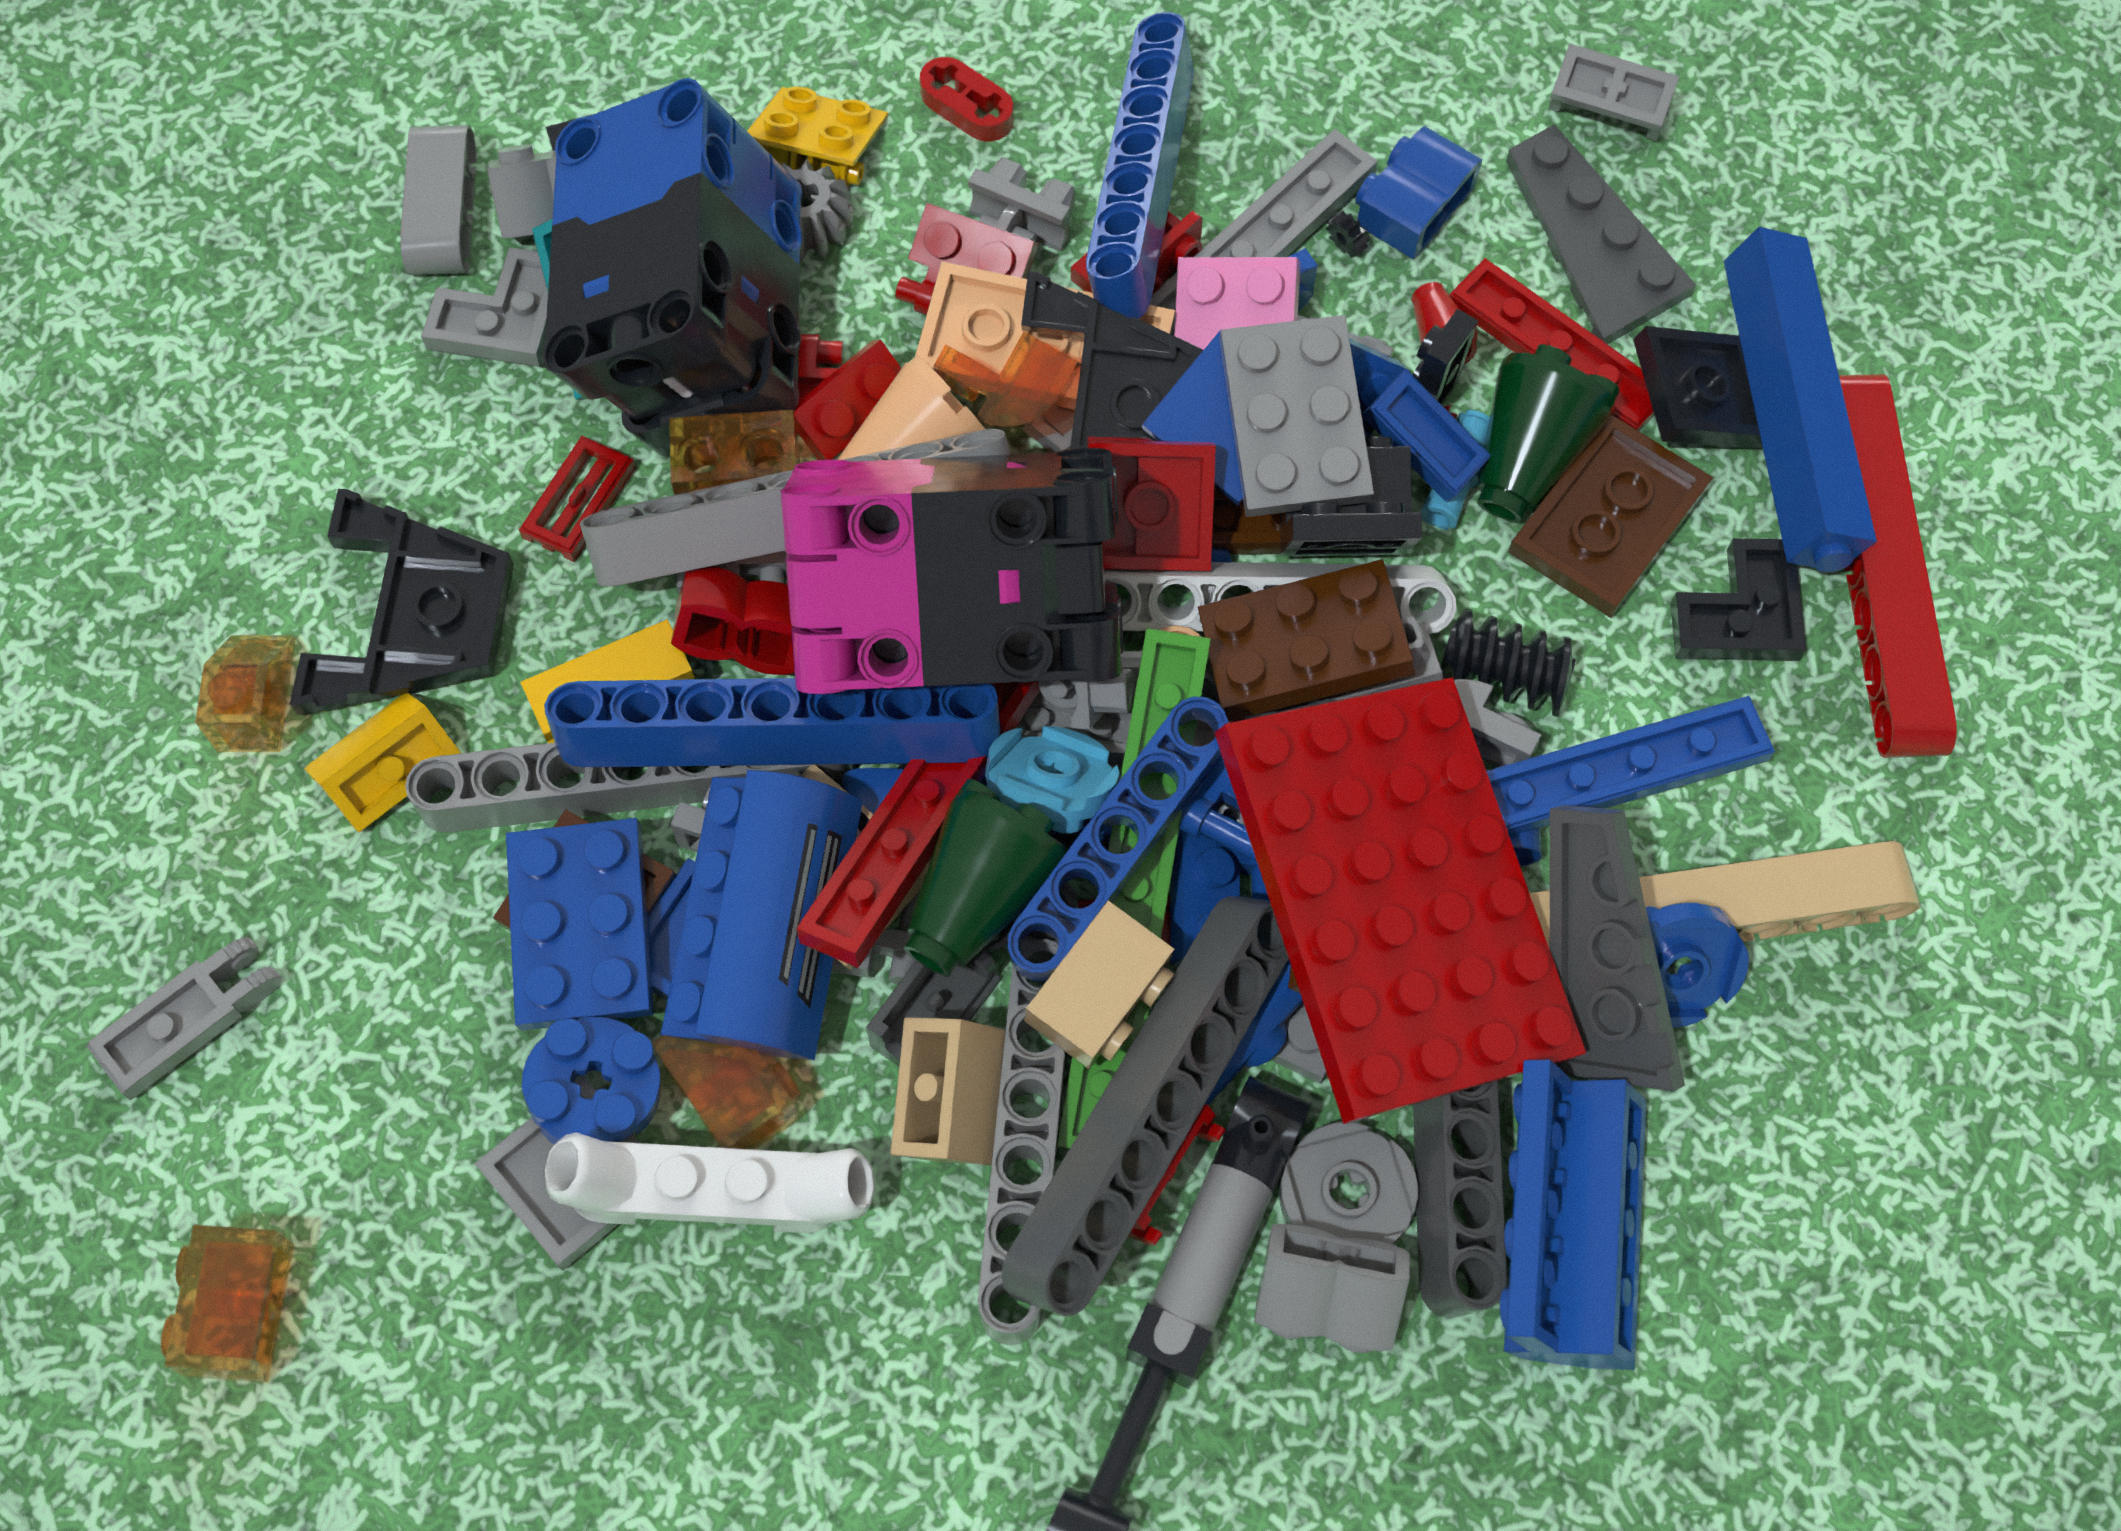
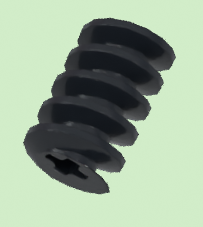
[1440,608,1576,717]

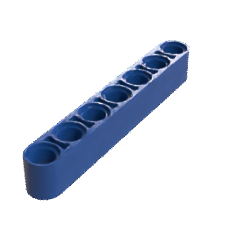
[1086,12,1194,319]
[544,678,1001,767]

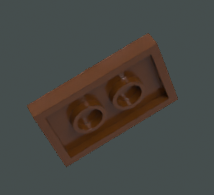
[1508,415,1713,618]
[1197,559,1415,722]

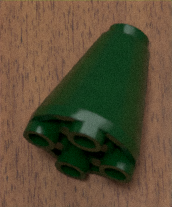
[1477,344,1620,523]
[904,779,1069,977]

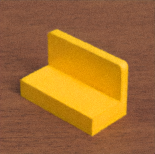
[304,693,461,833]

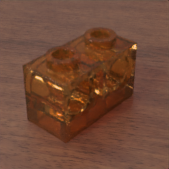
[669,410,800,495]

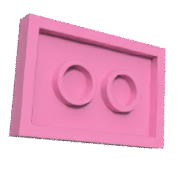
[1174,257,1300,350]

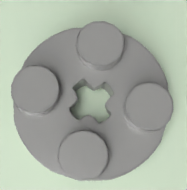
[1279,1122,1418,1245]

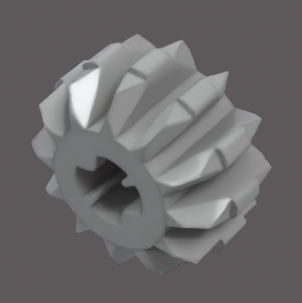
[782,159,854,262]

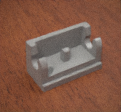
[1548,43,1680,142]

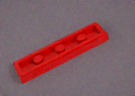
[1449,258,1655,432]

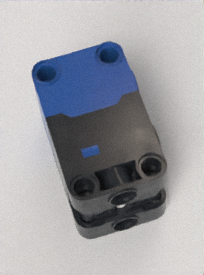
[542,78,802,458]

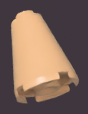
[837,355,986,460]

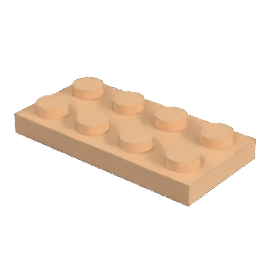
[915,261,1175,410]

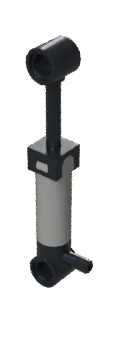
[1046,1076,1312,1531]

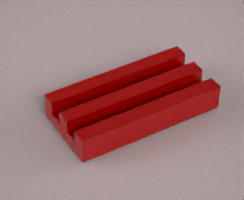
[519,435,636,562]

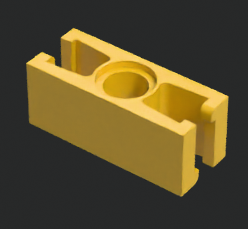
[520,619,694,743]

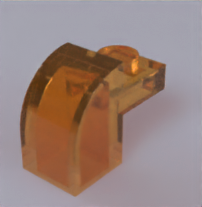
[934,331,1081,429]

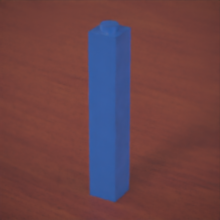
[1723,226,1877,572]

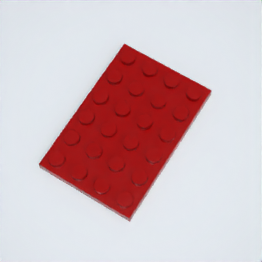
[1215,677,1586,1124]

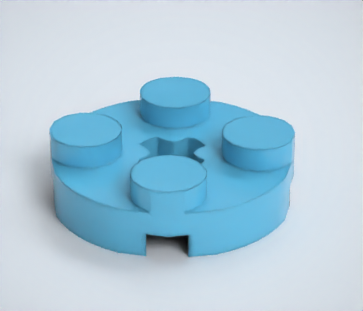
[985,726,1119,833]

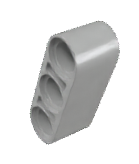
[400,125,477,275]

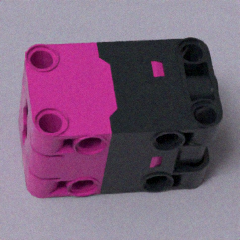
[780,448,1123,694]

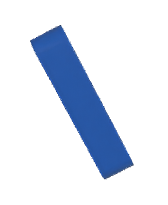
[1008,697,1228,981]

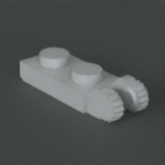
[86,936,282,1101]

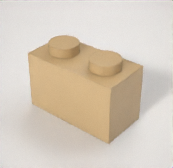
[1024,901,1175,1069]
[890,1017,1005,1166]

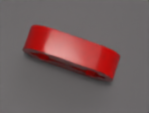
[919,57,1014,142]

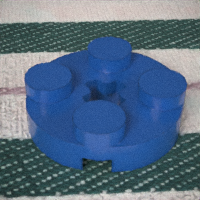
[1646,903,1749,1028]
[522,1017,661,1144]

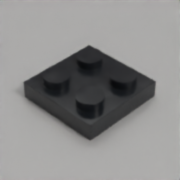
[1633,326,1763,449]

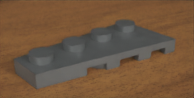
[1506,124,1696,344]
[1550,805,1685,1092]

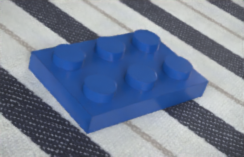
[506,818,654,1031]

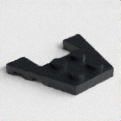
[1010,271,1203,454]
[290,488,514,715]

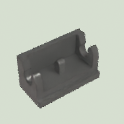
[866,950,1001,1066]

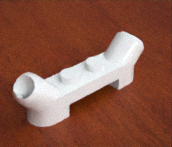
[545,1133,875,1233]

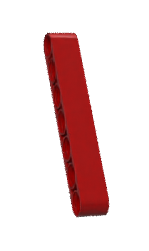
[1839,374,1957,758]

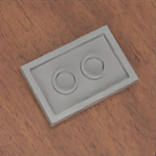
[1219,315,1374,517]

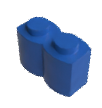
[1355,126,1482,259]

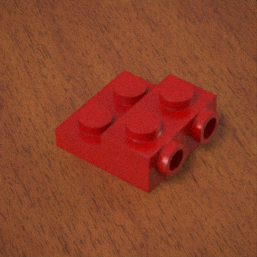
[1087,437,1216,571]

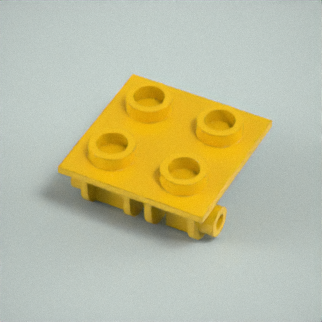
[747,87,888,186]

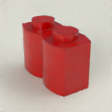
[671,566,795,675]

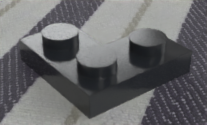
[1412,309,1478,406]
[1670,538,1806,661]

